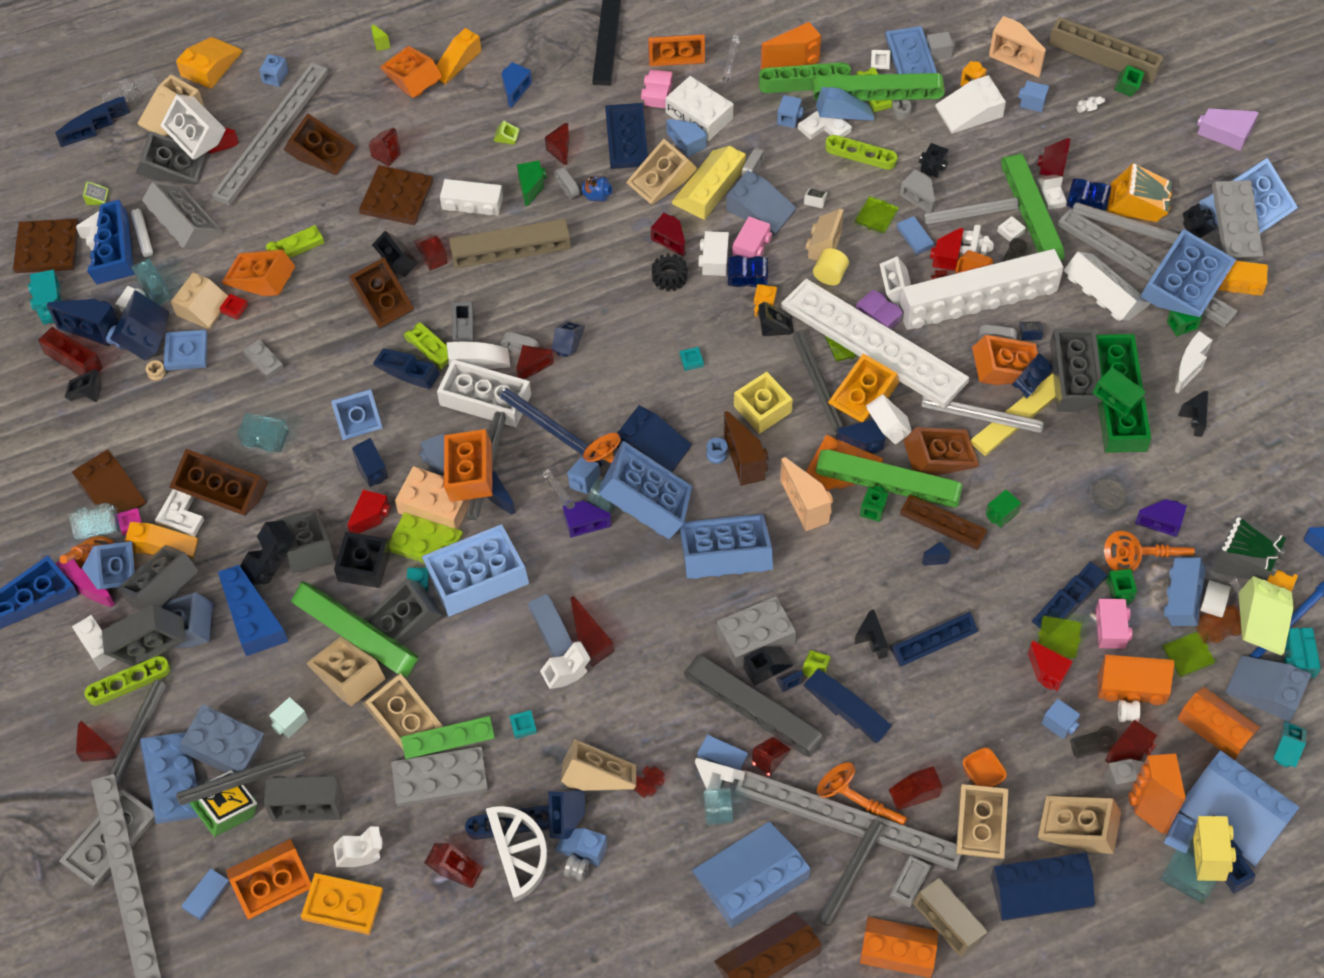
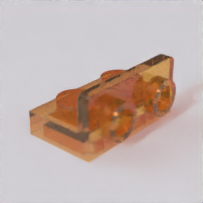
[1195,605,1242,644]

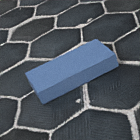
[896,216,934,255]
[697,735,748,771]
[1164,813,1197,854]
[181,868,230,921]

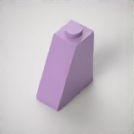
[1197,109,1259,151]

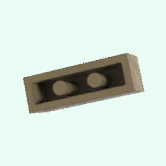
[913,878,988,957]

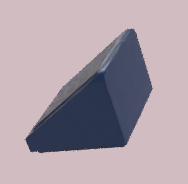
[1020,322,1043,340]

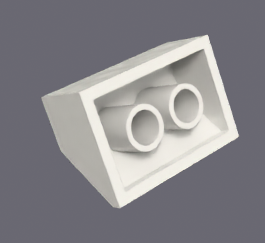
[160,94,226,159]

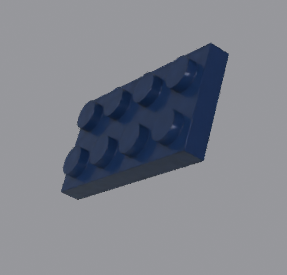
[605,103,648,169]

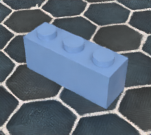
[1164,558,1206,626]

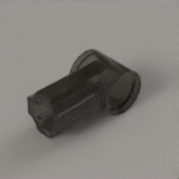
[1002,238,1027,262]
[1070,726,1118,759]

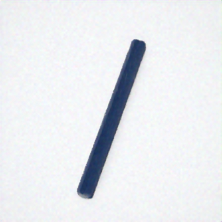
[499,387,606,467]

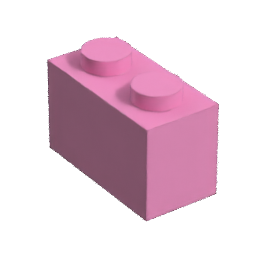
[732,216,772,265]
[1095,599,1132,649]

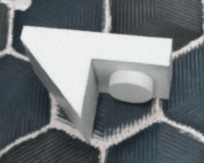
[1035,175,1067,210]
[76,211,99,251]
[695,758,745,793]

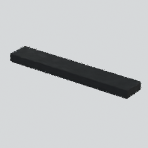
[592,0,621,86]

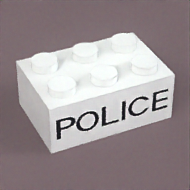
[665,76,733,141]

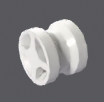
[1118,700,1140,723]

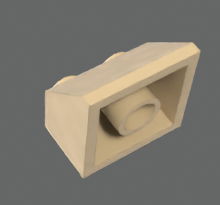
[806,209,844,260]
[171,273,228,330]

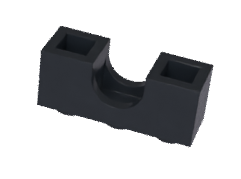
[240,520,295,585]

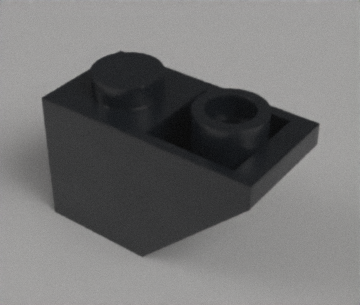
[743,647,793,686]

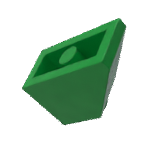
[517,160,547,206]

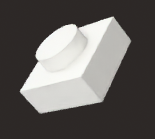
[997,216,1026,243]

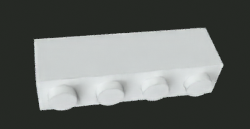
[1063,252,1151,321]

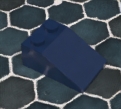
[110,290,169,361]
[46,299,118,346]
[617,405,692,472]

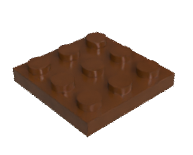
[359,165,433,225]
[13,218,79,273]

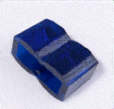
[1067,179,1111,211]
[727,255,768,288]

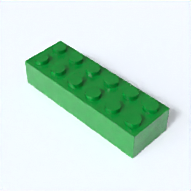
[1096,334,1151,453]

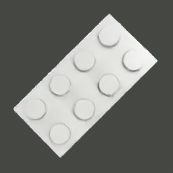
[437,359,531,427]

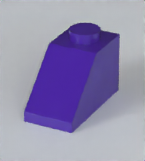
[1135,499,1187,537]
[562,501,611,538]

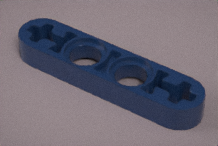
[465,805,549,840]

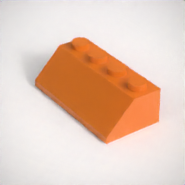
[1128,753,1186,834]

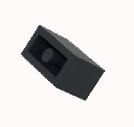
[372,231,418,277]

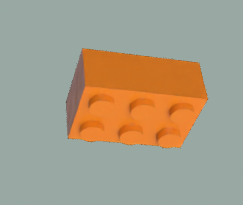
[444,429,492,502]

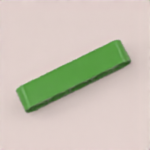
[759,62,851,93]

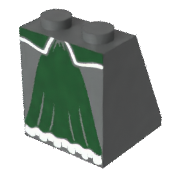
[1212,516,1287,581]

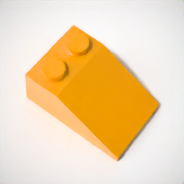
[176,37,242,89]
[828,354,899,422]

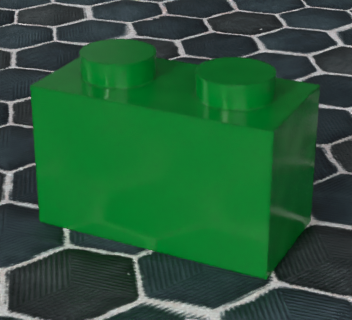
[1092,367,1146,418]

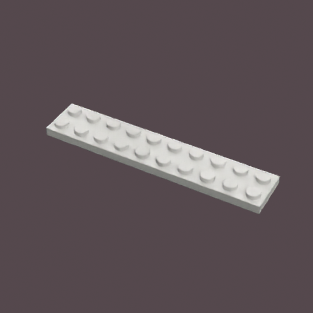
[781,279,969,408]

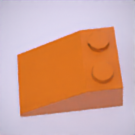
[761,22,821,70]
[380,45,442,98]
[222,250,295,296]
[972,335,1038,385]

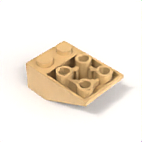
[138,75,204,138]

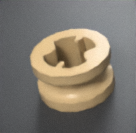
[146,360,166,381]

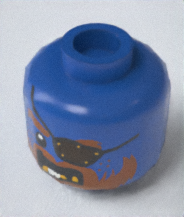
[582,176,612,202]

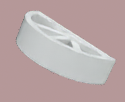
[486,806,548,902]

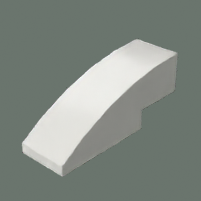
[1175,331,1213,393]
[447,342,510,369]

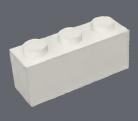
[440,179,503,216]

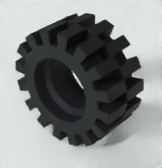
[652,253,688,292]

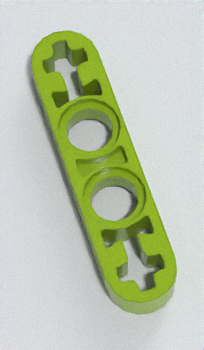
[825,135,897,170]
[84,656,170,706]

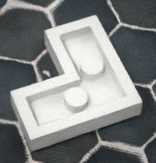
[798,111,852,140]
[155,489,204,537]

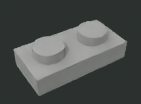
[243,339,284,380]

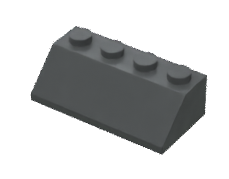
[1050,329,1102,412]

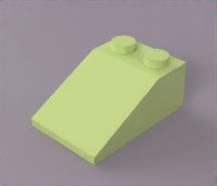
[1238,576,1294,656]

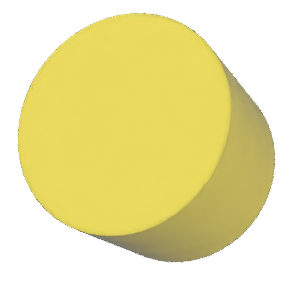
[813,248,849,286]

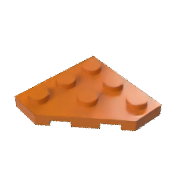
[806,435,884,491]

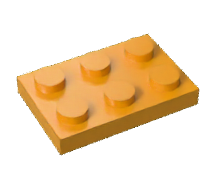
[301,873,384,935]

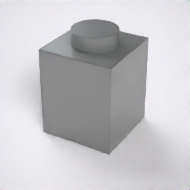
[926,32,955,61]

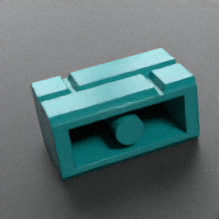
[1284,628,1321,678]

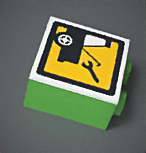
[189,770,257,837]

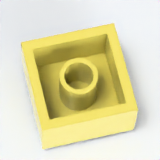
[734,372,793,434]
[1193,816,1236,881]

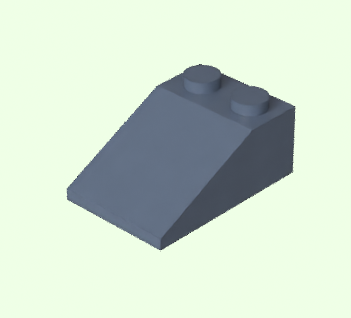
[726,170,796,236]
[162,592,213,648]
[1225,656,1311,722]

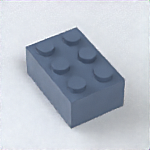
[180,704,264,773]

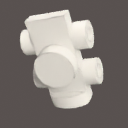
[1076,97,1105,113]

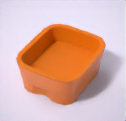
[956,250,993,274]
[962,747,1007,787]

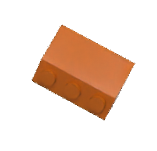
[648,34,705,67]
[1098,655,1174,705]
[1178,687,1261,760]
[226,839,311,920]
[860,917,938,978]

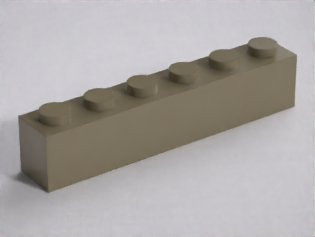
[1049,17,1164,84]
[449,219,571,269]

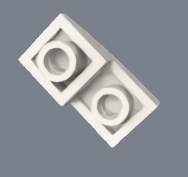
[1200,580,1231,617]

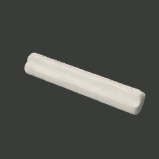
[131,208,153,257]

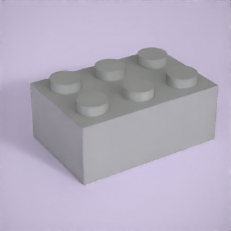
[716,596,796,669]

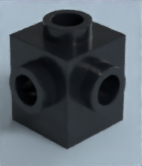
[919,143,949,178]
[1182,203,1215,238]

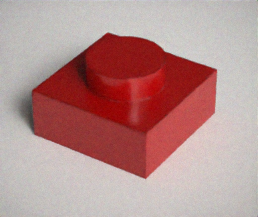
[219,294,248,320]

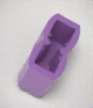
[856,290,903,330]

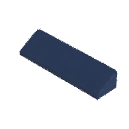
[888,611,978,667]

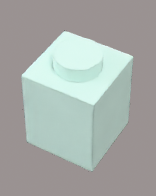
[269,697,308,738]

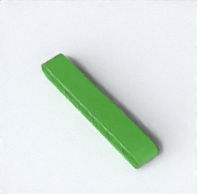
[813,73,945,101]
[1001,153,1065,261]
[816,450,963,507]
[291,581,419,677]

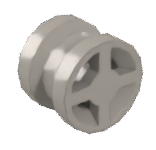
[564,854,590,882]

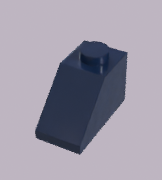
[551,321,585,357]
[836,419,885,454]
[352,438,388,487]
[548,789,585,839]

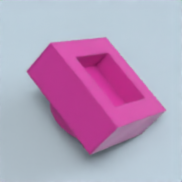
[117,508,142,535]

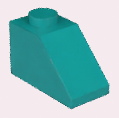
[1273,721,1307,768]

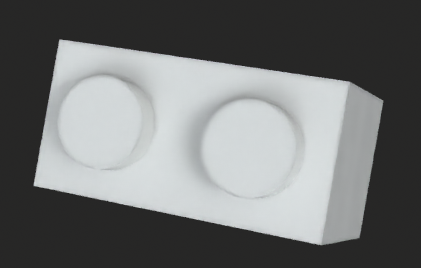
[699,231,729,276]
[880,256,911,306]
[72,615,117,670]

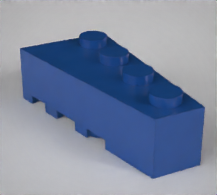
[87,200,134,285]
[0,556,78,629]
[218,565,288,656]

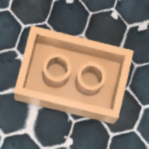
[395,466,470,530]

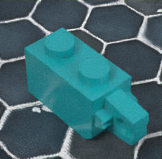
[28,269,62,325]

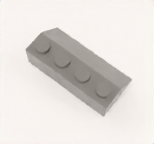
[142,182,223,249]

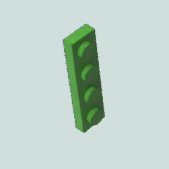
[401,716,495,759]

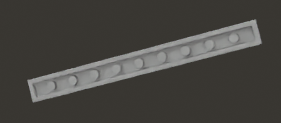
[212,63,329,206]
[1057,209,1237,328]
[735,770,961,871]
[91,774,162,978]

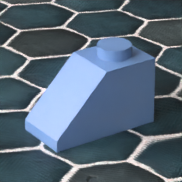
[666,119,707,157]
[555,828,607,867]

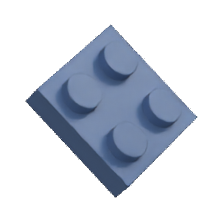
[164,330,208,370]

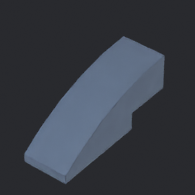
[528,594,573,657]

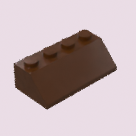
[169,449,269,516]
[714,913,822,978]

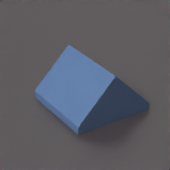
[331,389,383,440]
[82,541,135,589]

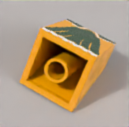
[1106,163,1172,222]

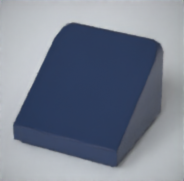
[922,542,951,566]
[776,669,803,692]

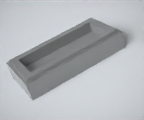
[889,855,931,908]

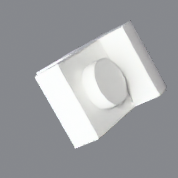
[540,641,591,689]
[333,826,383,867]

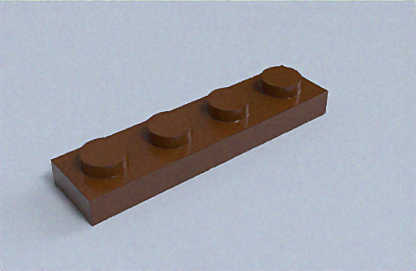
[900,495,988,550]

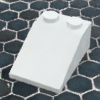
[935,75,1006,134]

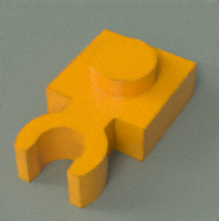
[754,284,777,317]

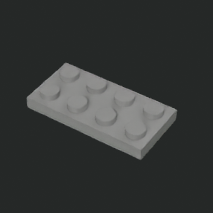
[1212,180,1263,260]
[391,747,488,807]
[59,789,155,889]

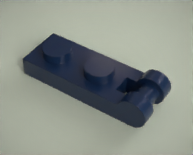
[1011,353,1053,399]

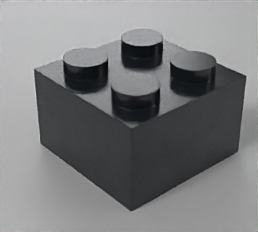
[334,532,391,588]

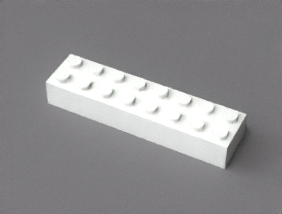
[900,249,1064,330]

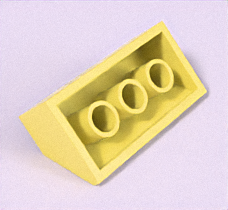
[672,146,746,220]

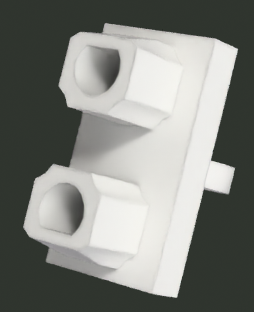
[960,225,994,257]

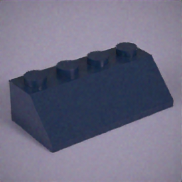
[991,852,1095,921]

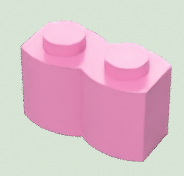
[641,69,672,108]

